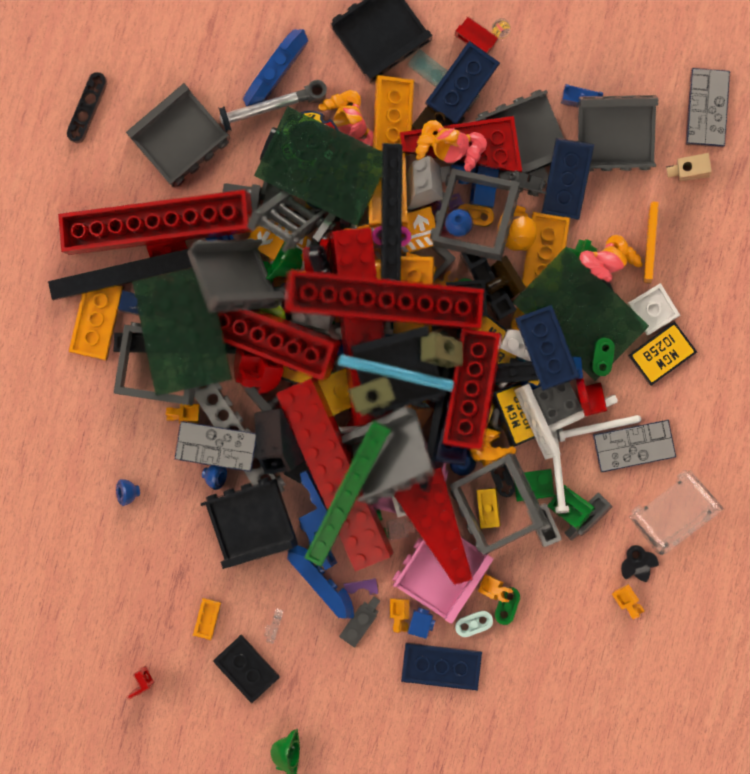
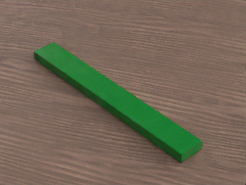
[304,420,391,567]

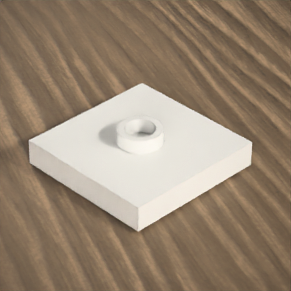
[627,283,681,336]

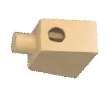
[666,153,711,181]

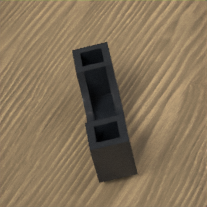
[460,243,517,321]

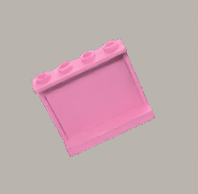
[392,537,494,624]

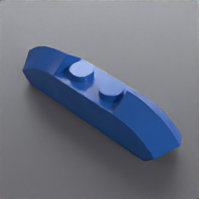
[243,29,309,107]
[288,545,354,619]

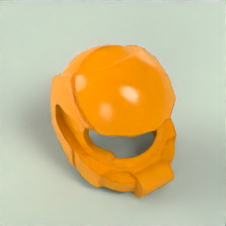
[497,205,537,251]
[470,428,517,467]

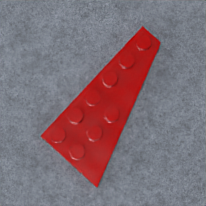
[400,116,522,173]
[394,467,473,585]

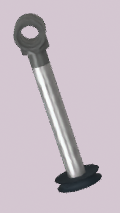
[218,80,327,132]

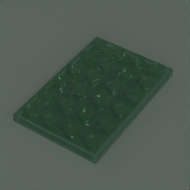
[254,107,382,227]
[513,246,649,381]
[132,268,232,396]

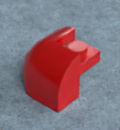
[234,347,284,394]

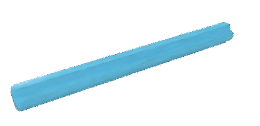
[338,355,454,391]

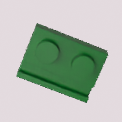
[513,469,555,502]
[547,485,595,530]

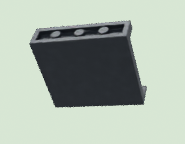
[331,0,433,83]
[350,326,446,418]
[200,477,298,569]

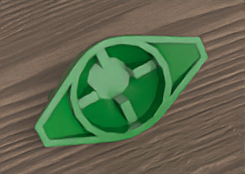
[266,241,303,280]
[270,729,300,774]

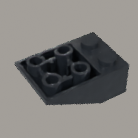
[254,408,305,474]

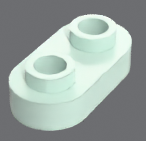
[455,610,493,637]

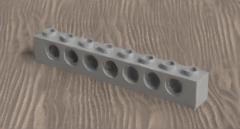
[180,362,286,492]

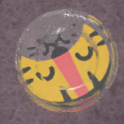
[492,19,511,39]

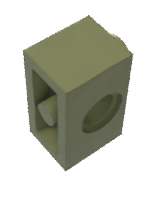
[421,333,462,368]
[348,376,395,415]

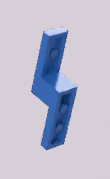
[298,469,337,570]

